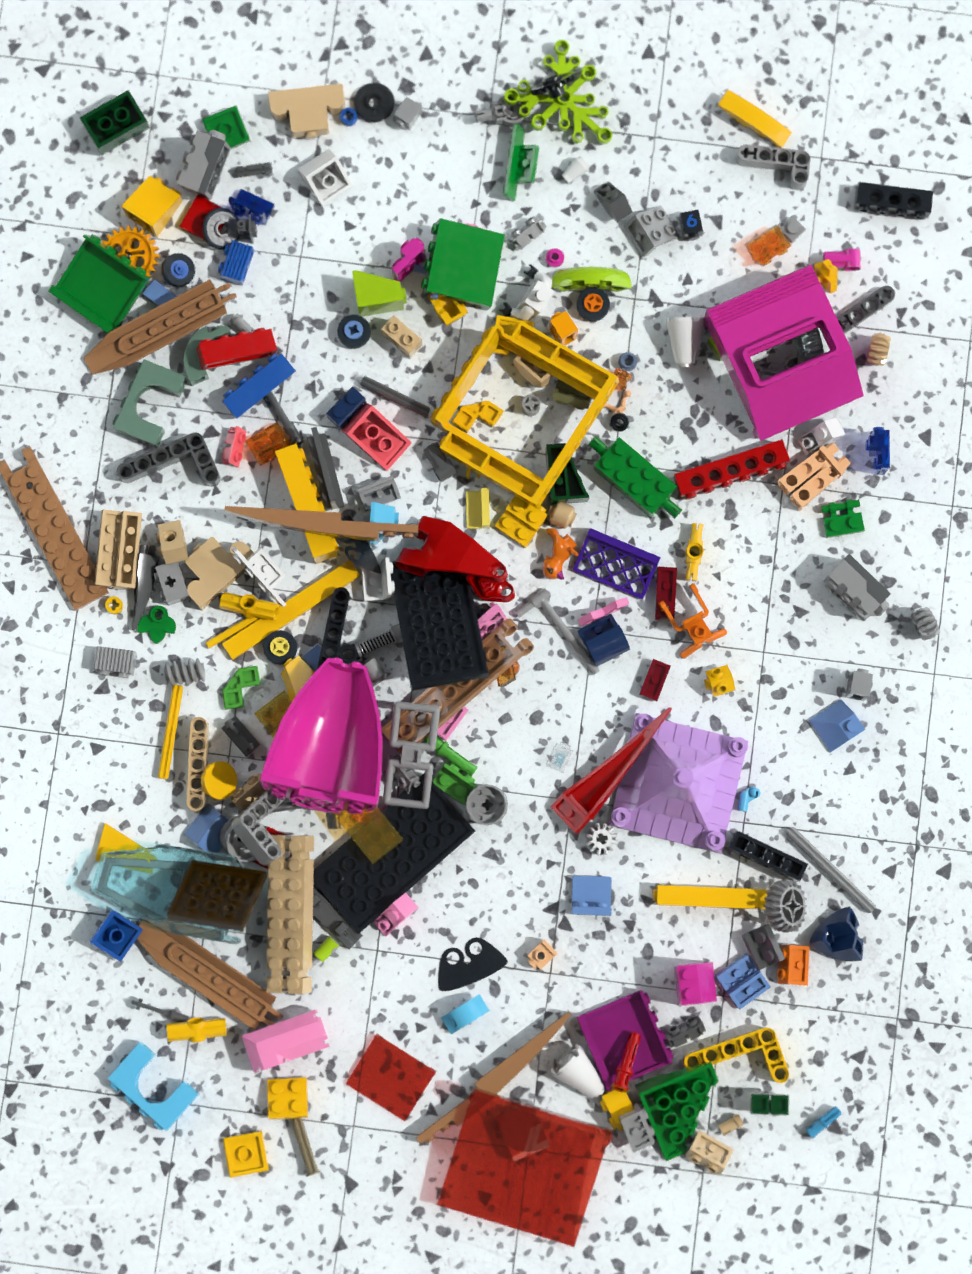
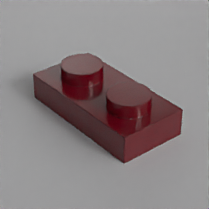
[639,659,671,702]

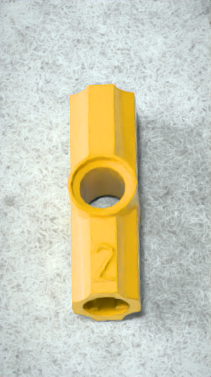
[219,592,280,621]
[166,1017,227,1042]

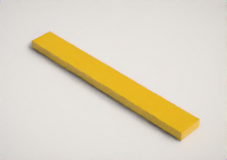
[222,560,361,660]

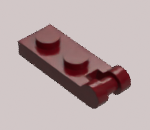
[655,566,677,621]

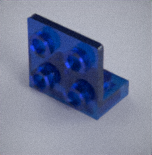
[228,189,275,226]

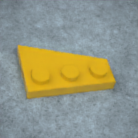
[95,823,157,874]

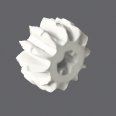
[585,823,618,856]

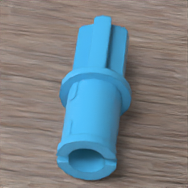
[805,1106,842,1139]

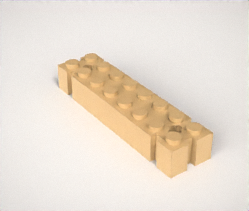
[266,835,314,994]

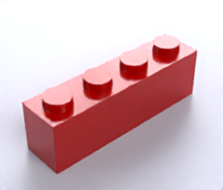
[196,328,277,370]

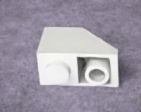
[797,418,845,455]

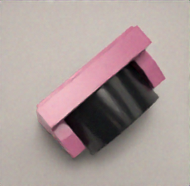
[475,602,507,641]

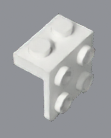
[361,557,395,602]

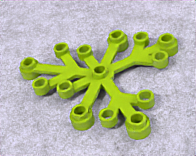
[504,39,613,144]

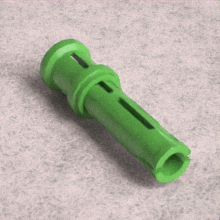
[424,737,478,777]

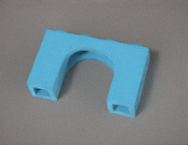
[108,1042,200,1131]

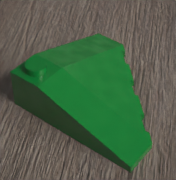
[635,1062,718,1161]

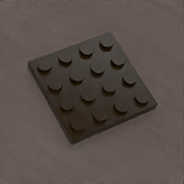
[166,860,267,932]

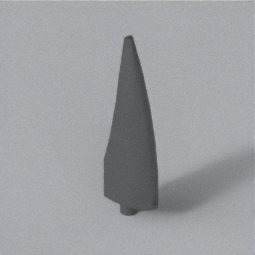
[132,544,159,630]

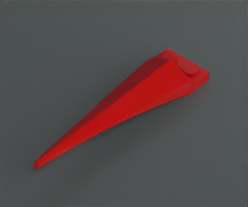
[551,707,672,834]

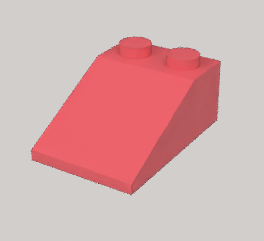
[341,403,412,471]

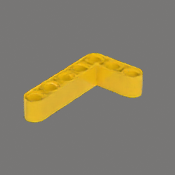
[683,1027,789,1083]

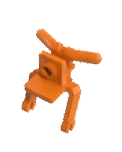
[658,583,727,659]

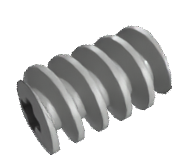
[164,658,205,685]

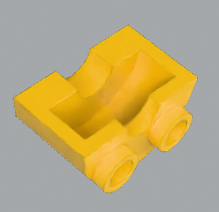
[427,294,468,327]

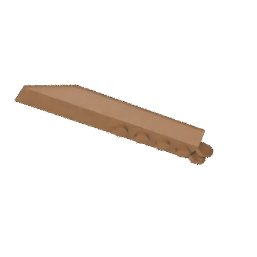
[84,279,237,375]
[137,918,284,1030]

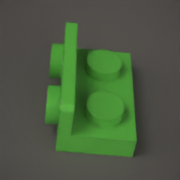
[433,762,477,805]

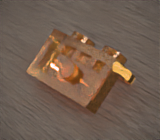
[245,422,291,466]

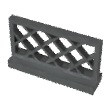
[307,427,345,511]

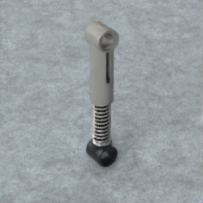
[338,624,403,664]

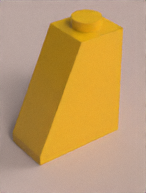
[281,656,315,703]

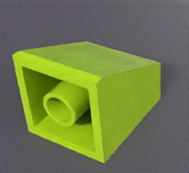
[352,270,407,316]

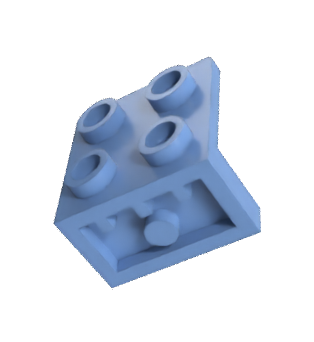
[572,876,612,916]

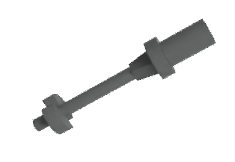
[131,998,189,1022]

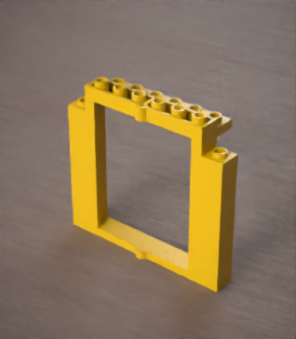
[431,321,619,509]

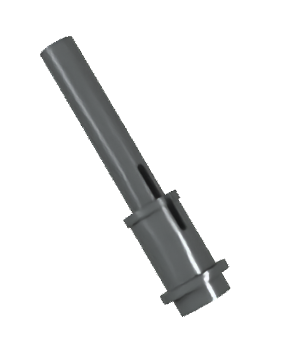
[266,392,304,446]

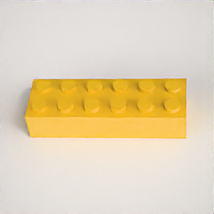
[275,443,339,564]

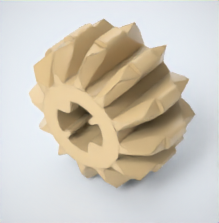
[867,333,891,366]

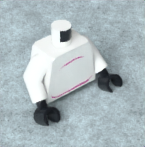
[499,264,554,320]

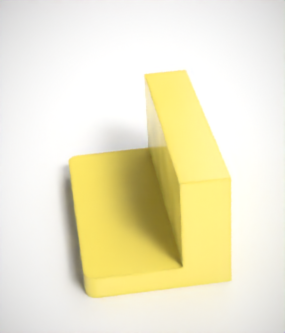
[466,488,490,529]

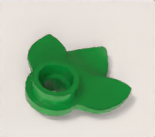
[137,606,176,644]

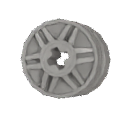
[466,784,508,825]
[219,817,257,862]

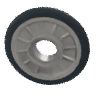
[202,208,240,250]

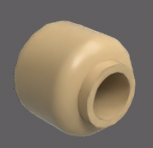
[547,502,577,529]

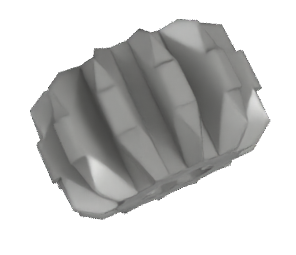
[911,607,940,641]

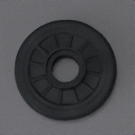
[354,83,395,122]

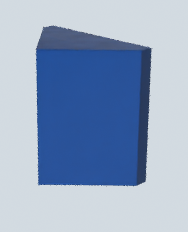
[89,909,143,962]

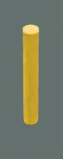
[205,617,259,649]

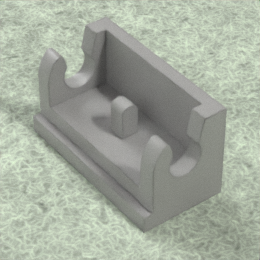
[357,475,401,512]

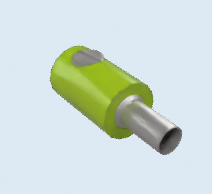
[310,936,339,970]

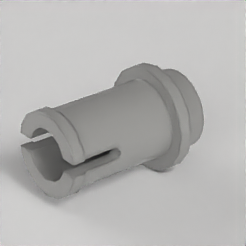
[230,313,254,333]

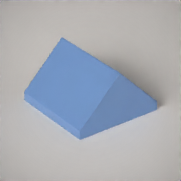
[184,803,229,857]

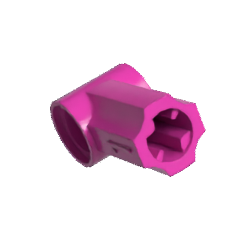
[823,248,861,271]

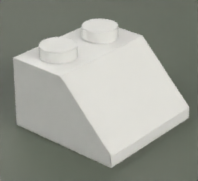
[298,149,353,206]

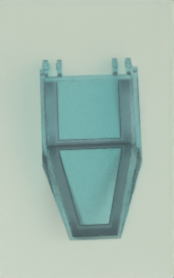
[91,844,249,944]

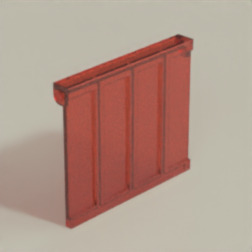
[437,1087,612,1247]

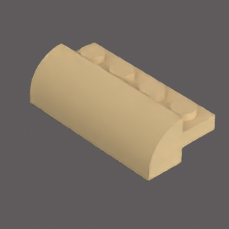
[94,509,142,590]

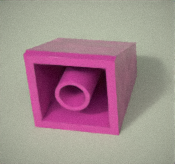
[674,962,717,1006]

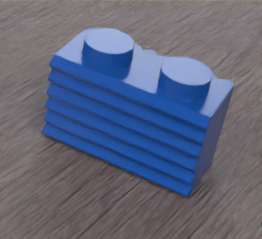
[218,240,254,286]

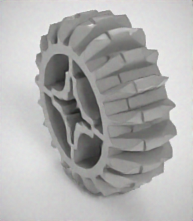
[764,880,807,933]

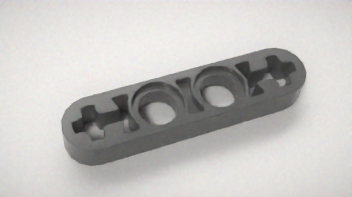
[837,286,895,334]

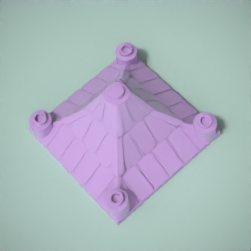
[609,713,748,854]

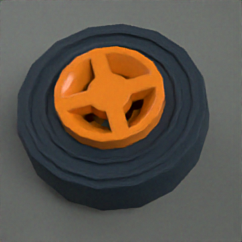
[576,288,610,322]

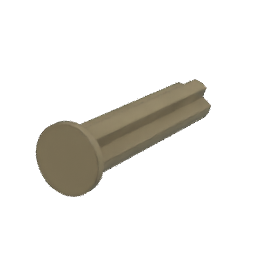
[291,1118,321,1177]

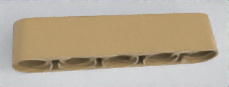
[187,717,209,812]

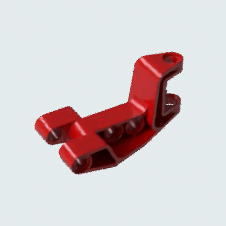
[394,516,515,602]

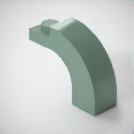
[184,325,231,386]

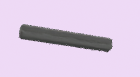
[360,376,430,417]

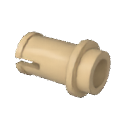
[718,1114,744,1136]

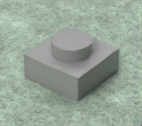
[779,216,806,243]

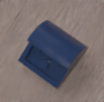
[577,614,630,667]

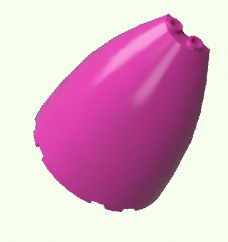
[260,658,383,814]

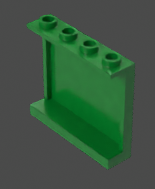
[421,218,505,310]
[48,234,150,333]

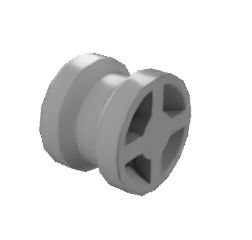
[522,395,540,416]

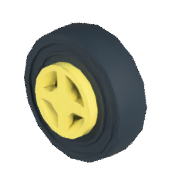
[263,630,298,665]

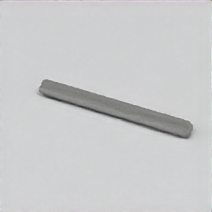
[786,827,876,913]

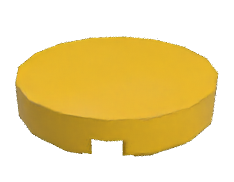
[201,761,237,800]

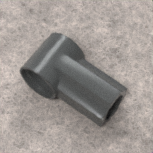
[423,442,457,482]

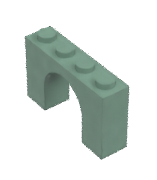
[113,359,188,448]

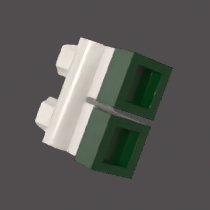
[750,1093,789,1115]

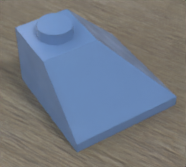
[809,700,865,753]

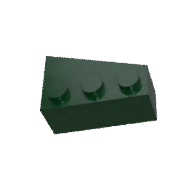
[545,443,590,505]

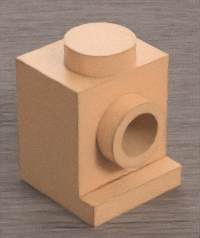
[527,939,558,970]

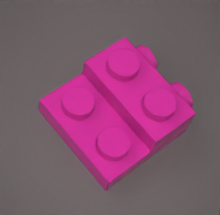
[392,237,425,282]

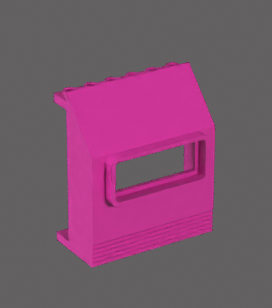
[703,265,864,441]

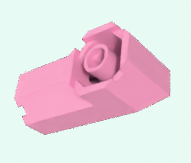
[242,1009,330,1073]

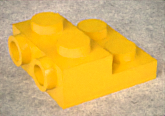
[495,496,548,548]

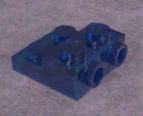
[865,427,890,475]

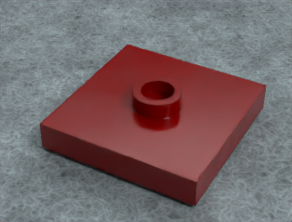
[179,195,224,242]

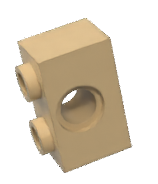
[381,315,423,359]
[156,520,188,565]

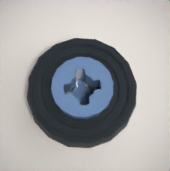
[337,314,371,349]

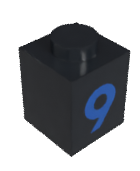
[679,209,703,241]

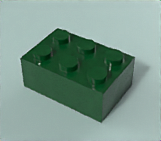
[80,90,150,156]

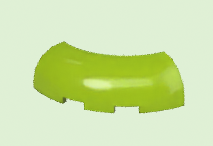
[551,266,631,292]

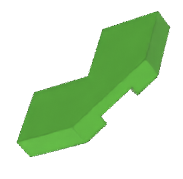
[222,666,261,710]

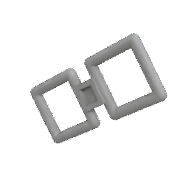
[383,701,440,809]

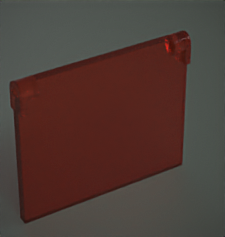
[346,1034,436,1121]

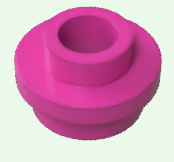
[546,248,564,267]

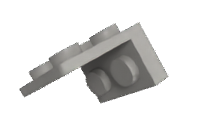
[624,206,680,257]

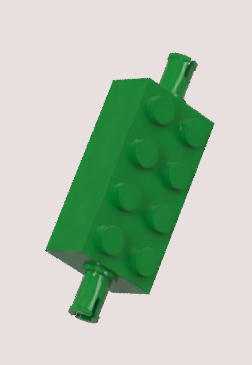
[588,436,682,519]

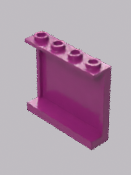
[576,990,674,1091]

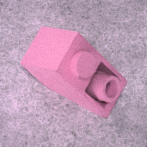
[373,893,418,937]

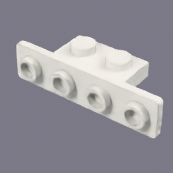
[231,547,287,607]

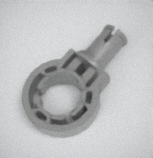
[474,96,528,127]

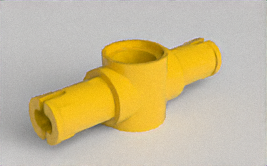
[685,523,704,582]

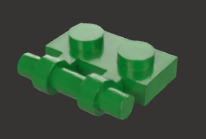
[821,499,865,538]

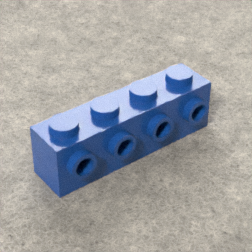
[222,353,296,419]

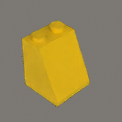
[121,176,183,237]

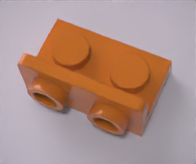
[777,945,809,986]

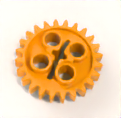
[102,225,160,279]

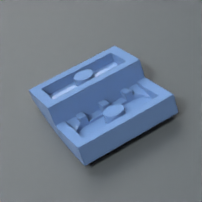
[715,953,771,1010]

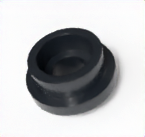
[610,413,629,431]

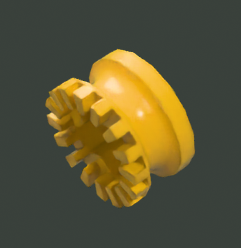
[105,596,123,615]

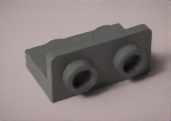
[742,923,785,971]

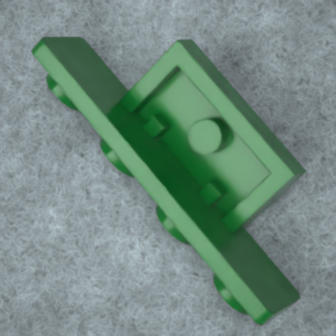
[503,124,539,201]

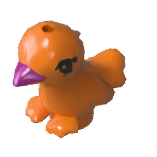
[543,528,579,580]

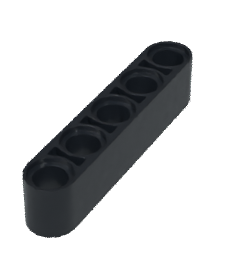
[317,587,350,669]

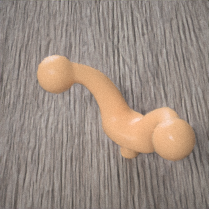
[603,390,631,414]

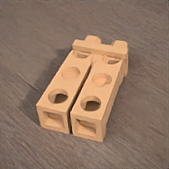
[776,442,850,511]

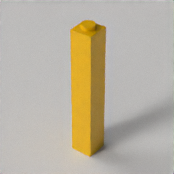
[653,885,767,910]

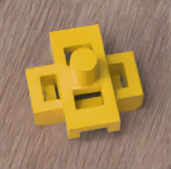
[814,259,838,294]

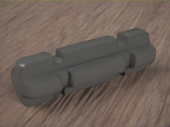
[236,162,273,177]

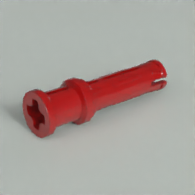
[611,1032,642,1093]

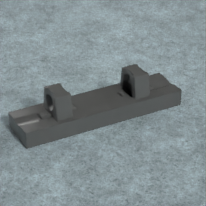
[313,887,363,950]

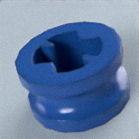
[340,108,357,127]

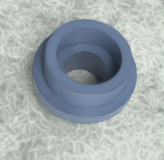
[618,352,637,371]

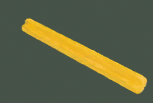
[158,684,183,779]

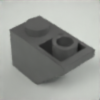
[593,181,633,222]

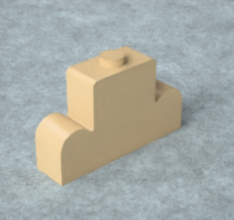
[268,83,345,139]
[185,537,254,610]

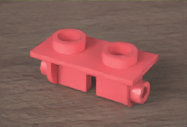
[221,426,247,468]

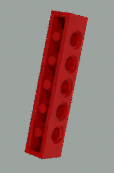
[673,439,790,500]

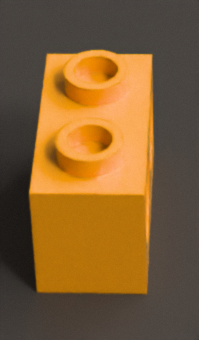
[549,311,578,346]

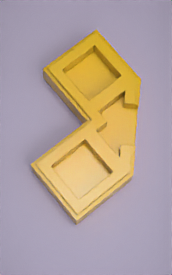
[452,401,504,433]

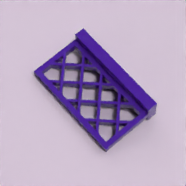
[573,528,661,599]

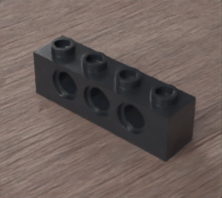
[854,182,934,220]
[727,831,808,882]

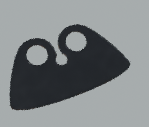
[336,515,381,574]
[438,937,508,991]

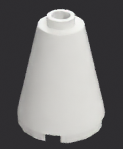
[666,317,704,368]
[551,1044,605,1098]

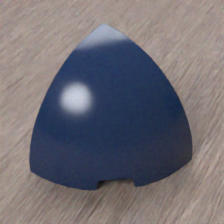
[809,906,863,961]

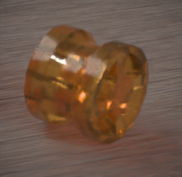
[614,368,632,391]

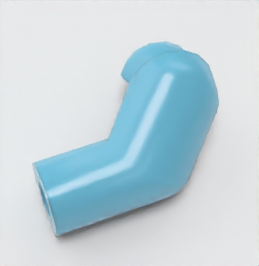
[738,787,760,812]

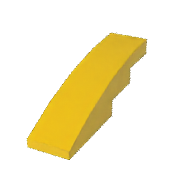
[717,90,792,148]

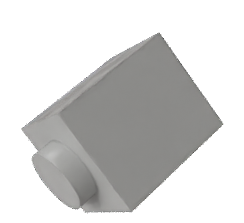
[394,96,422,130]

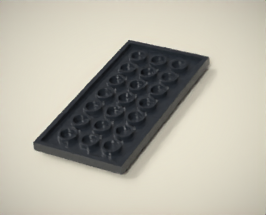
[390,561,489,691]
[313,773,476,934]

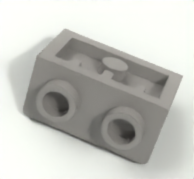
[618,1103,655,1153]

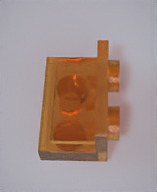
[745,225,792,266]

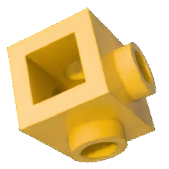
[704,665,735,697]

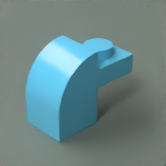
[441,994,490,1034]

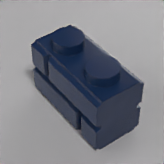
[326,386,367,430]

